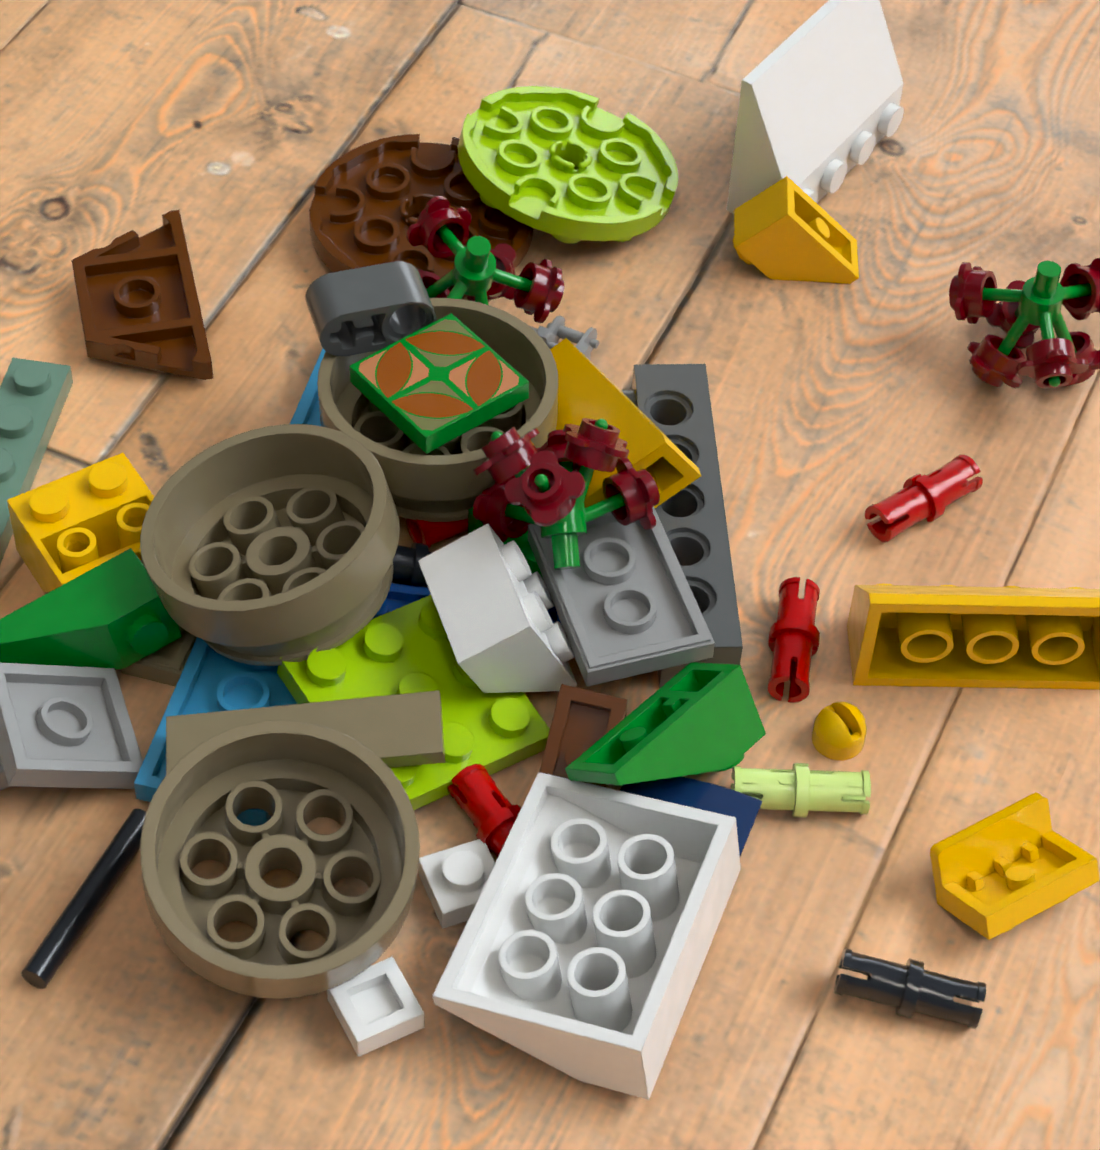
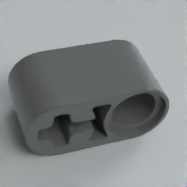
[305,261,437,356]

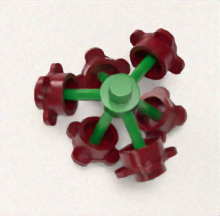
[406,196,564,323]
[949,258,1100,389]
[473,418,660,570]

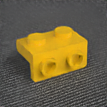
[930,793,1100,940]

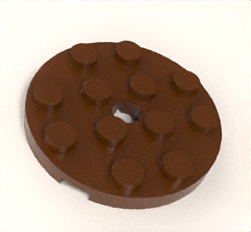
[309,134,534,299]

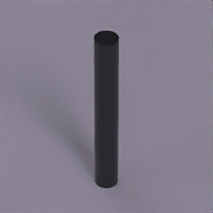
[21,809,146,989]

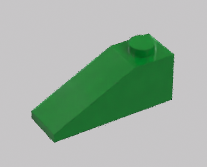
[0,548,182,670]
[565,662,766,785]

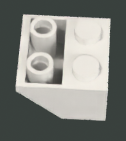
[418,524,577,693]

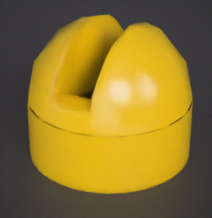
[812,701,867,761]

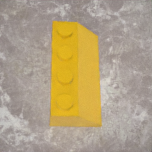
[847,583,1100,690]

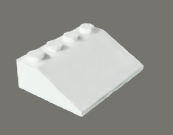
[727,0,904,214]
[432,772,741,1100]

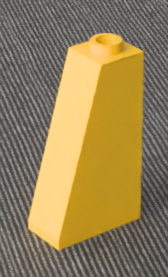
[550,338,701,508]

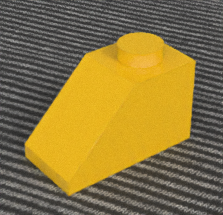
[733,176,859,284]

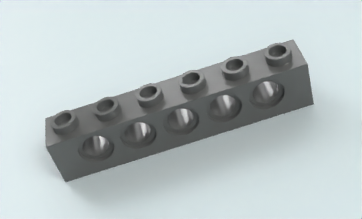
[622,364,743,688]

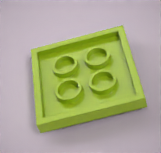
[277,595,550,810]

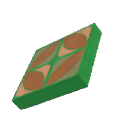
[349,313,529,454]

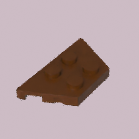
[72,210,213,380]

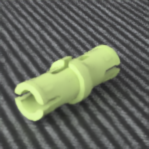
[731,763,871,818]

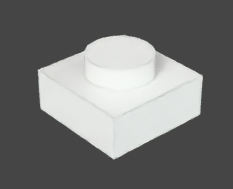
[418,839,495,929]
[327,956,424,1057]

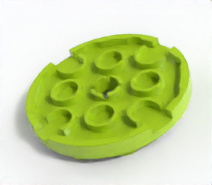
[458,86,679,243]

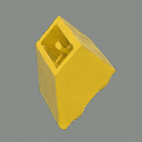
[7,452,154,592]

